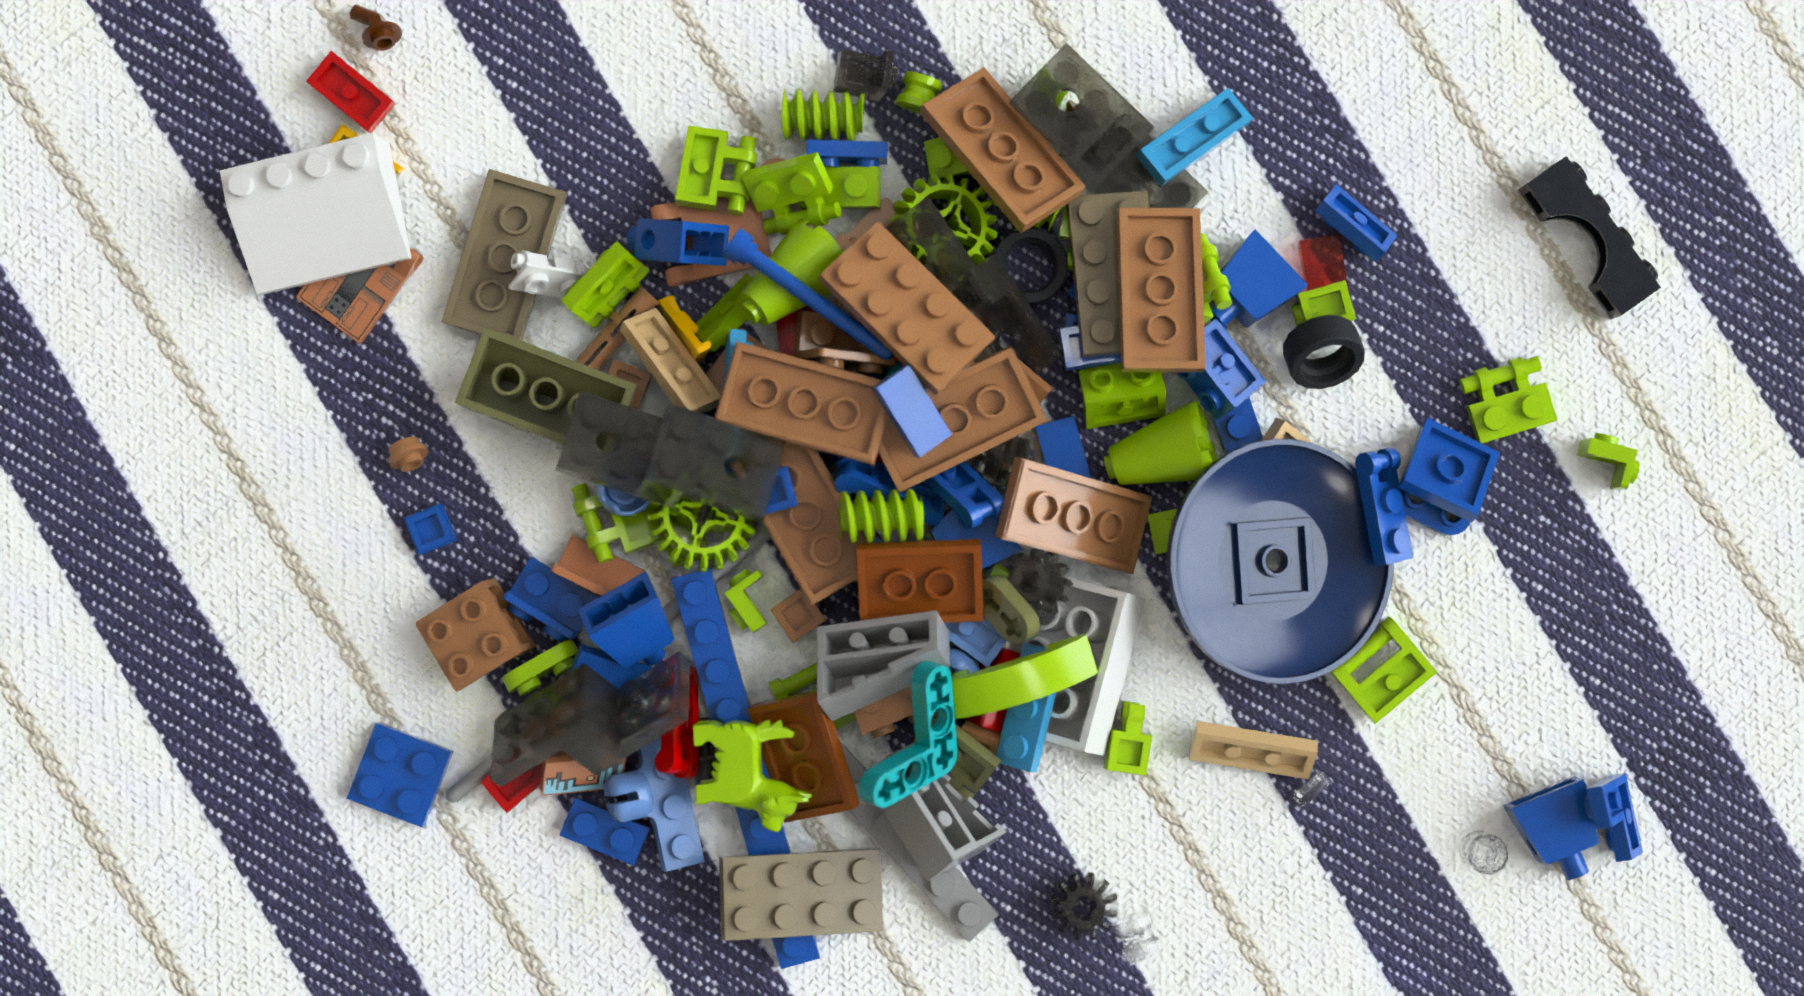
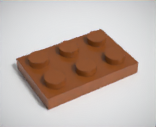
[856,539,984,623]
[747,690,860,823]

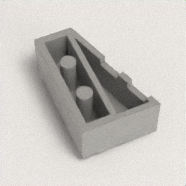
[817,610,950,721]
[880,742,1007,881]

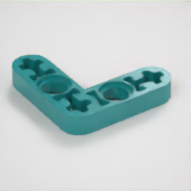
[859,661,957,808]

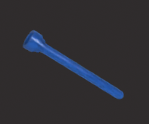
[722,228,894,360]

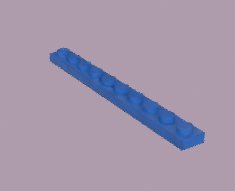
[671,567,820,969]

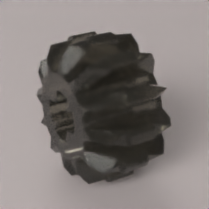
[966,435,1035,492]
[1005,548,1074,619]
[1049,871,1118,941]

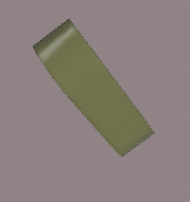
[982,575,1040,645]

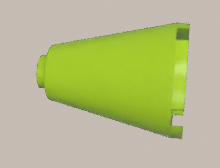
[740,218,844,326]
[1104,400,1217,485]

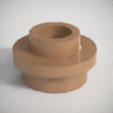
[388,437,429,472]

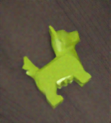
[693,719,812,832]

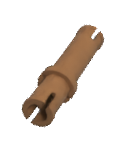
[575,286,660,370]

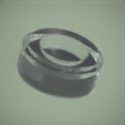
[1292,771,1332,808]

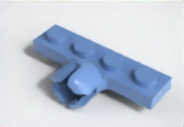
[604,706,705,872]

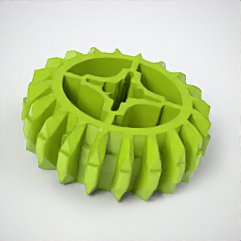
[889,173,998,282]
[647,463,758,573]

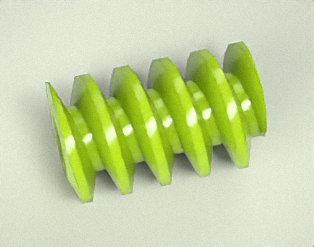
[781,88,865,141]
[838,489,924,543]

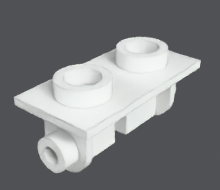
[508,250,590,298]

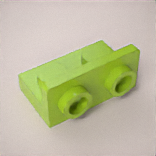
[1079,363,1166,429]

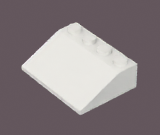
[220,133,412,295]
[1003,565,1146,756]

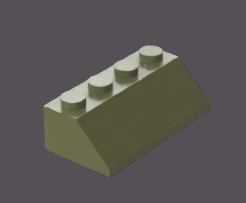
[455,327,637,461]

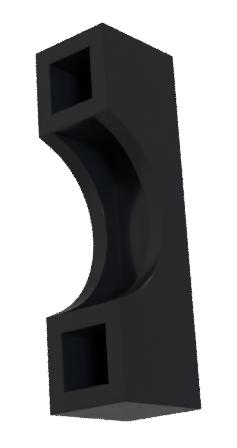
[1518,156,1661,320]

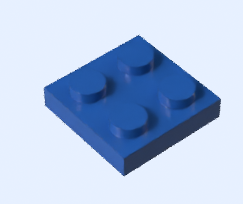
[1398,418,1500,523]
[346,722,454,828]

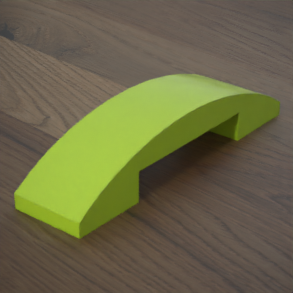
[937,633,1098,719]

